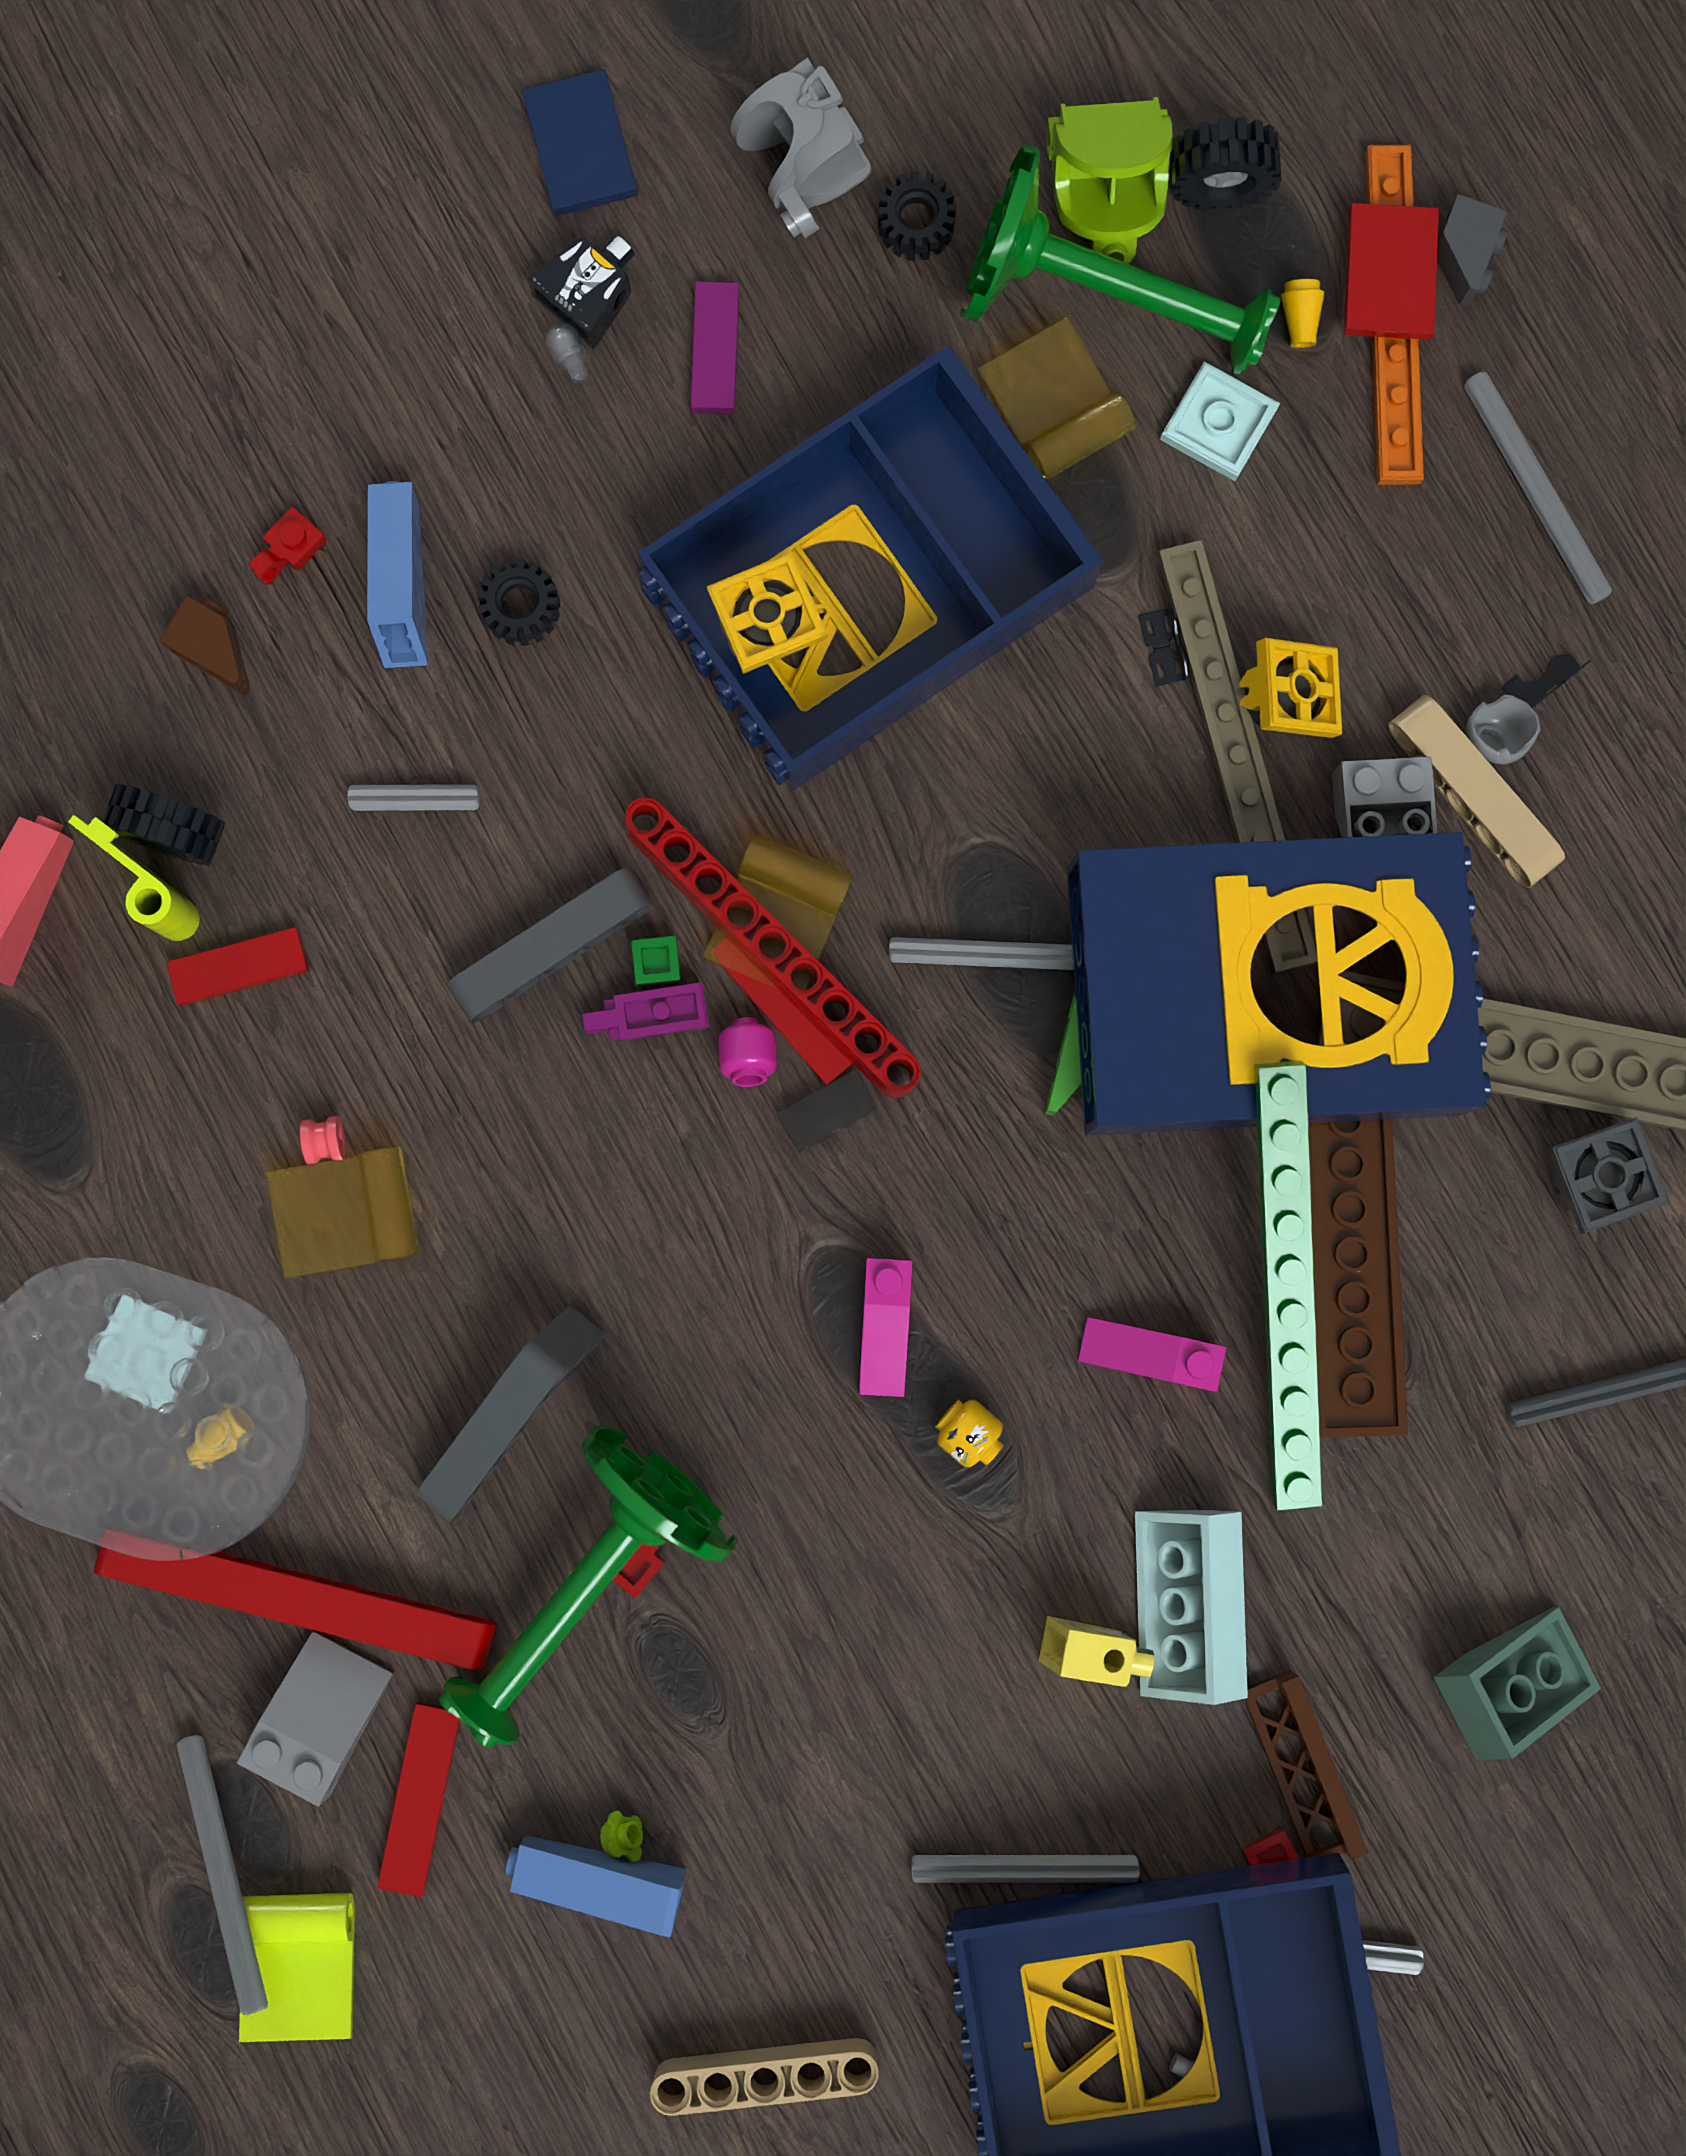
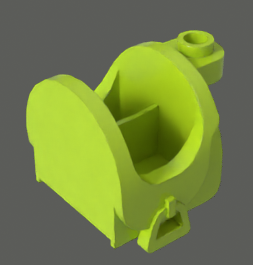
[1047,97,1173,264]

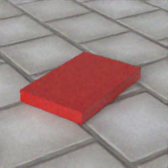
[1344,203,1439,340]

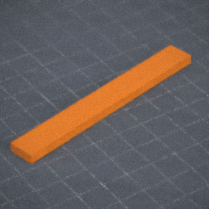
[1365,145,1424,485]

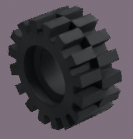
[878,171,956,261]
[477,559,561,646]

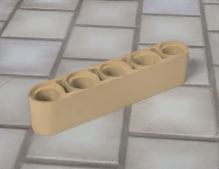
[1388,695,1565,888]
[650,2038,879,2116]

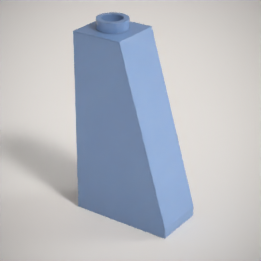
[367,481,428,668]
[505,1835,686,1938]

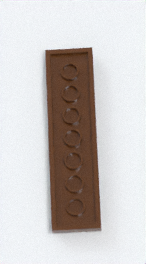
[1308,1119,1408,1438]

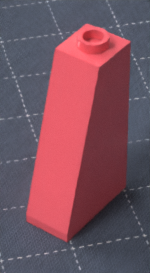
[0,815,74,987]

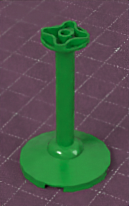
[960,143,1280,374]
[439,1425,738,1748]

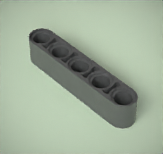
[446,867,654,1023]

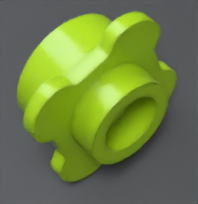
[600,1811,643,1862]

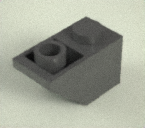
[1437,194,1508,308]

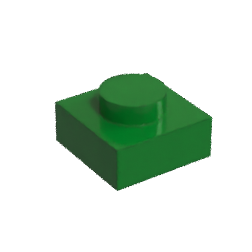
[631,936,681,987]

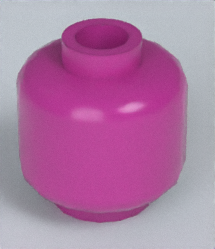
[718,1017,777,1087]

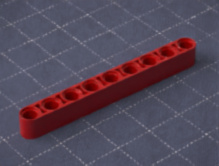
[625,797,921,1098]
[93,1526,498,1670]

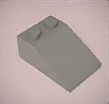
[237,1630,394,1807]

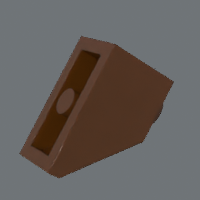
[159,596,250,695]

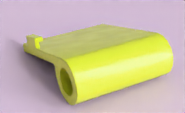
[68,815,200,941]
[239,1893,355,2042]

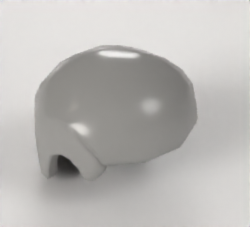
[1465,695,1541,765]

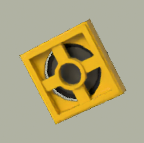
[707,551,828,674]
[1239,638,1342,738]

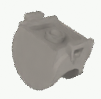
[730,58,871,239]

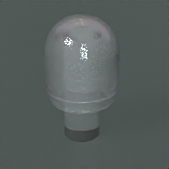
[545,323,589,383]

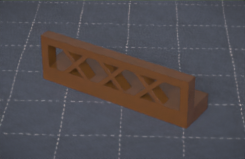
[1244,1670,1369,1860]

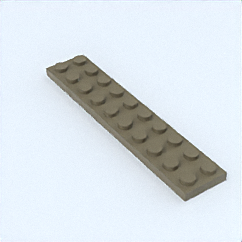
[1316,971,1686,1131]

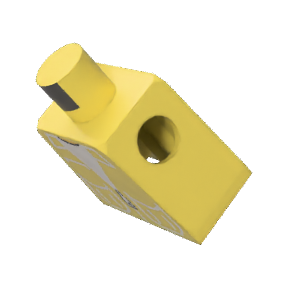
[1039,1616,1155,1687]

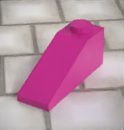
[859,1258,912,1397]
[1077,1317,1226,1392]

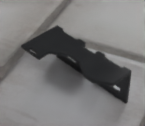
[1138,599,1188,686]
[1502,655,1591,709]

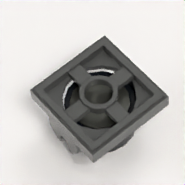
[1548,1117,1670,1234]

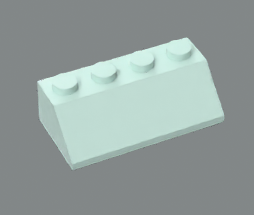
[1135,1510,1248,1705]

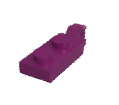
[582,982,709,1042]

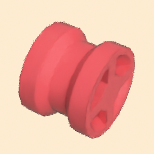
[300,1116,346,1165]

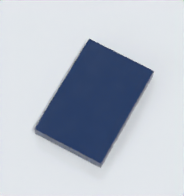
[522,69,638,216]

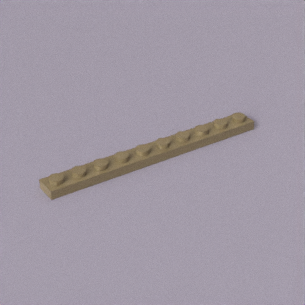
[1157,540,1317,975]

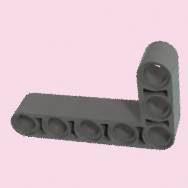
[415,1304,605,1524]

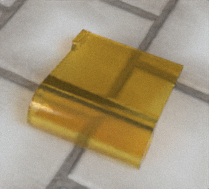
[977,317,1136,480]
[703,834,853,990]
[266,1147,419,1279]

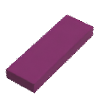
[691,281,739,414]

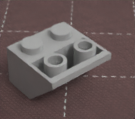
[1332,757,1437,838]

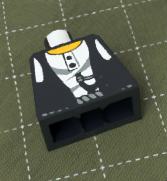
[528,236,635,349]

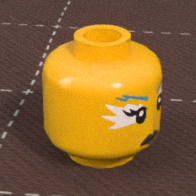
[935,1399,1004,1468]

